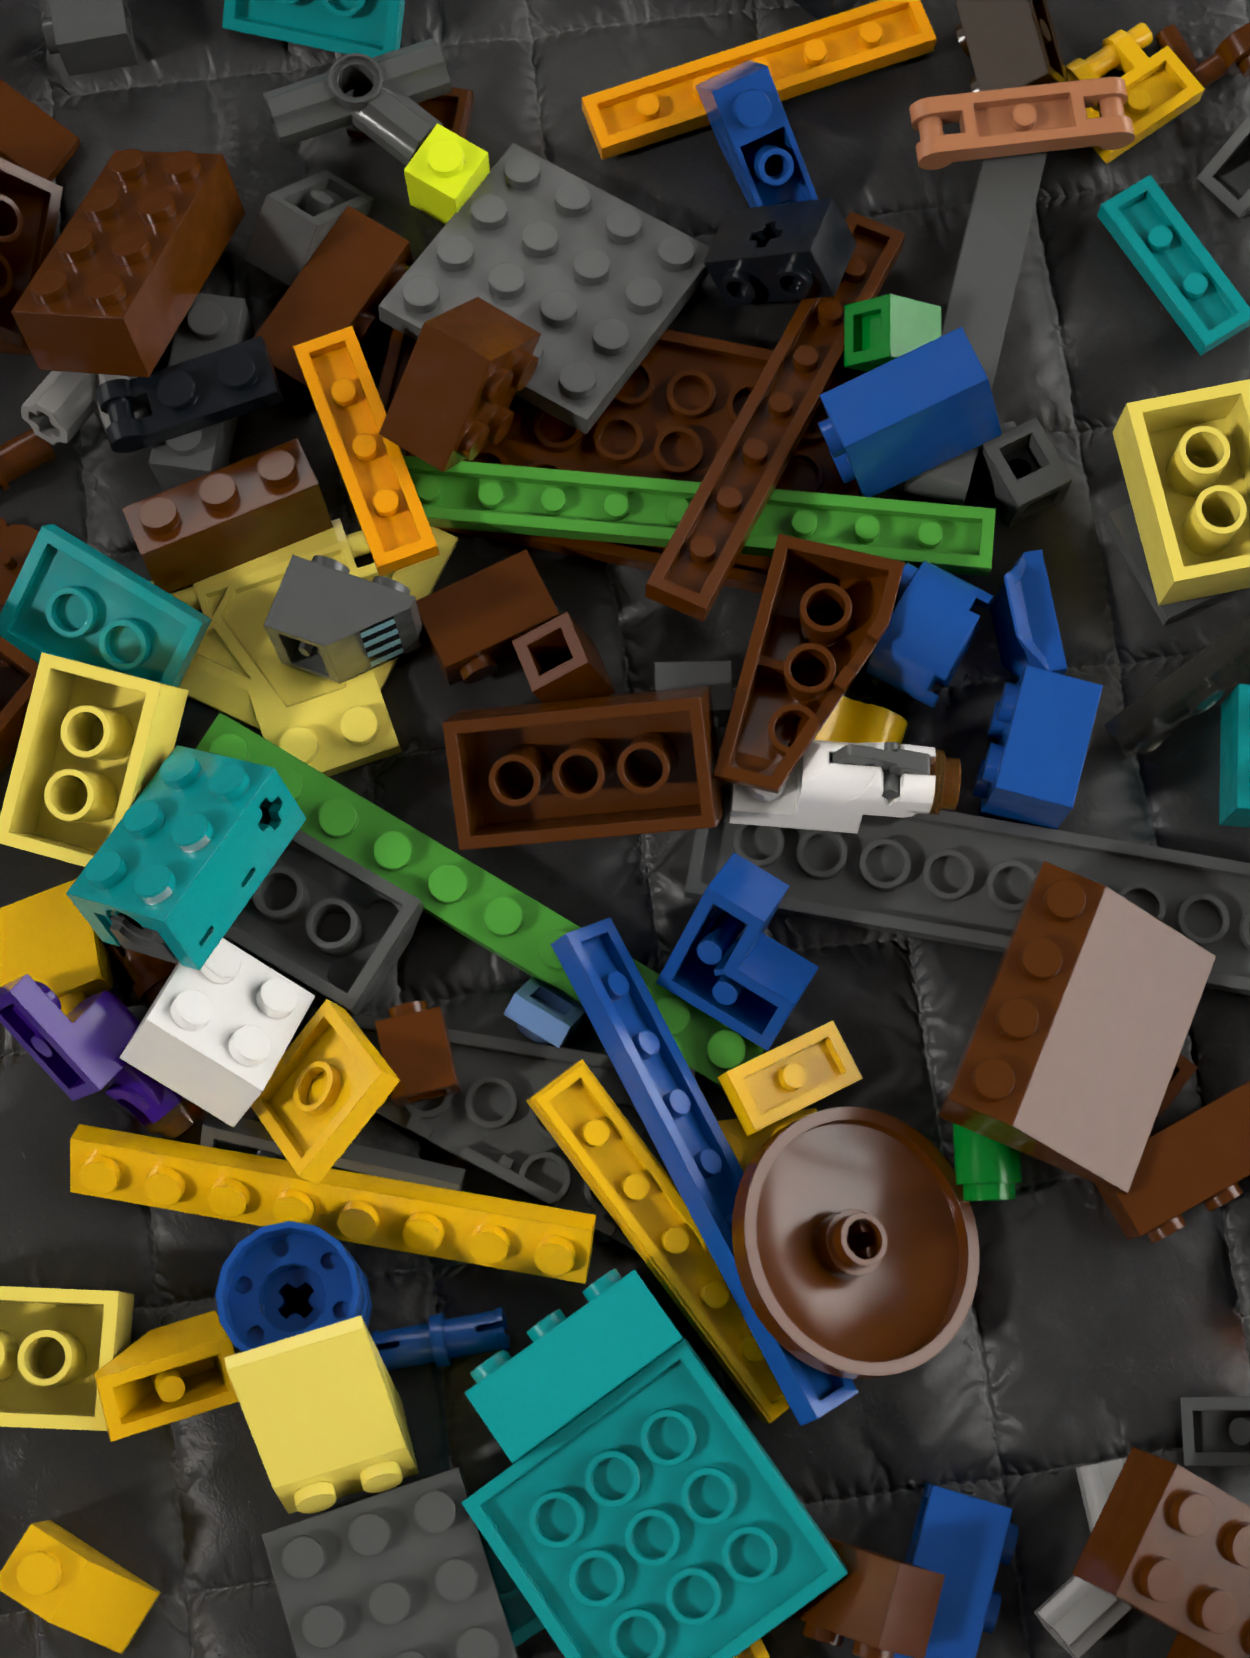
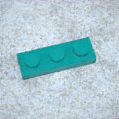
[1097,175,1250,356]

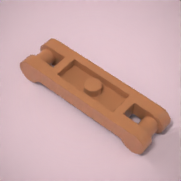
[909,77,1135,170]

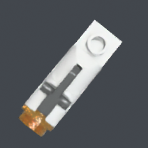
[729,740,961,834]

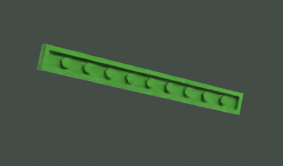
[403,456,996,576]
[196,712,764,1091]

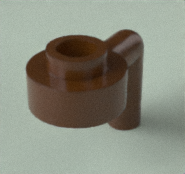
[1155,22,1250,88]

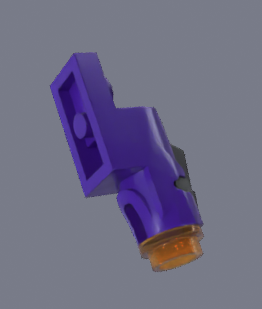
[0,974,205,1140]

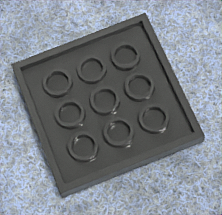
[378,143,710,434]

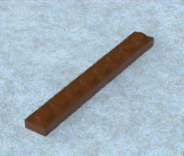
[645,211,906,622]

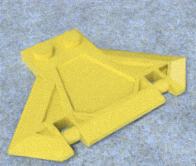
[149,518,459,777]

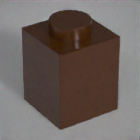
[512,612,616,703]
[375,1001,461,1107]

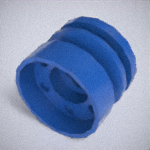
[215,1221,373,1352]

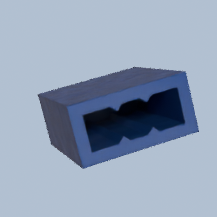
[818,327,1002,497]

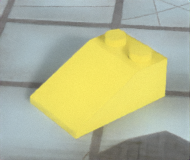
[224,1316,419,1514]

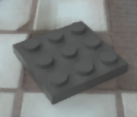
[262,1467,519,1658]

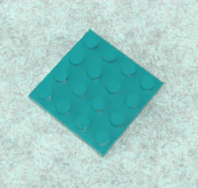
[461,1338,848,1658]

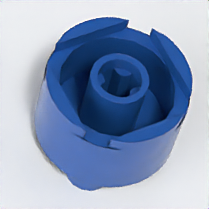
[866,561,994,709]

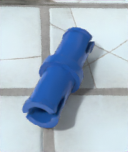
[371,1307,510,1371]

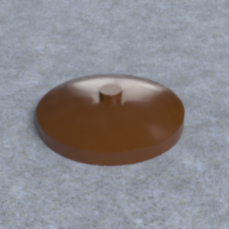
[732,1106,980,1379]

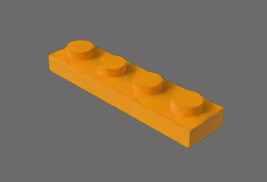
[293,326,440,576]

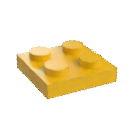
[251,999,400,1185]

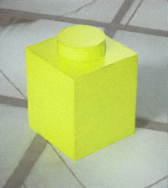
[404,123,490,225]

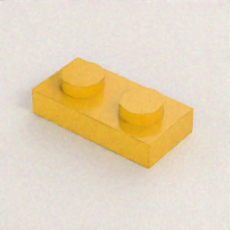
[717,1020,863,1137]

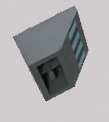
[264,555,425,684]

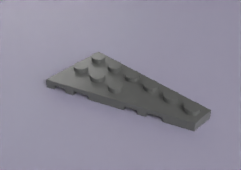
[307,1006,695,1253]

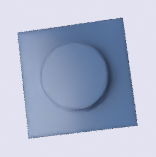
[503,977,586,1048]

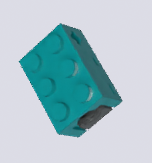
[66,745,307,971]

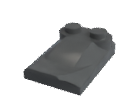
[224,830,424,1016]

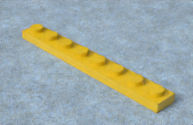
[70,1124,596,1284]

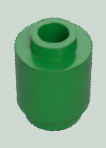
[952,1123,1022,1201]

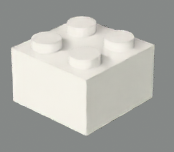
[119,938,315,1128]

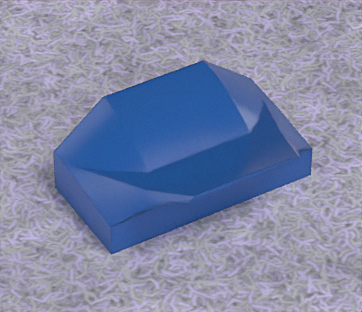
[990,549,1067,679]

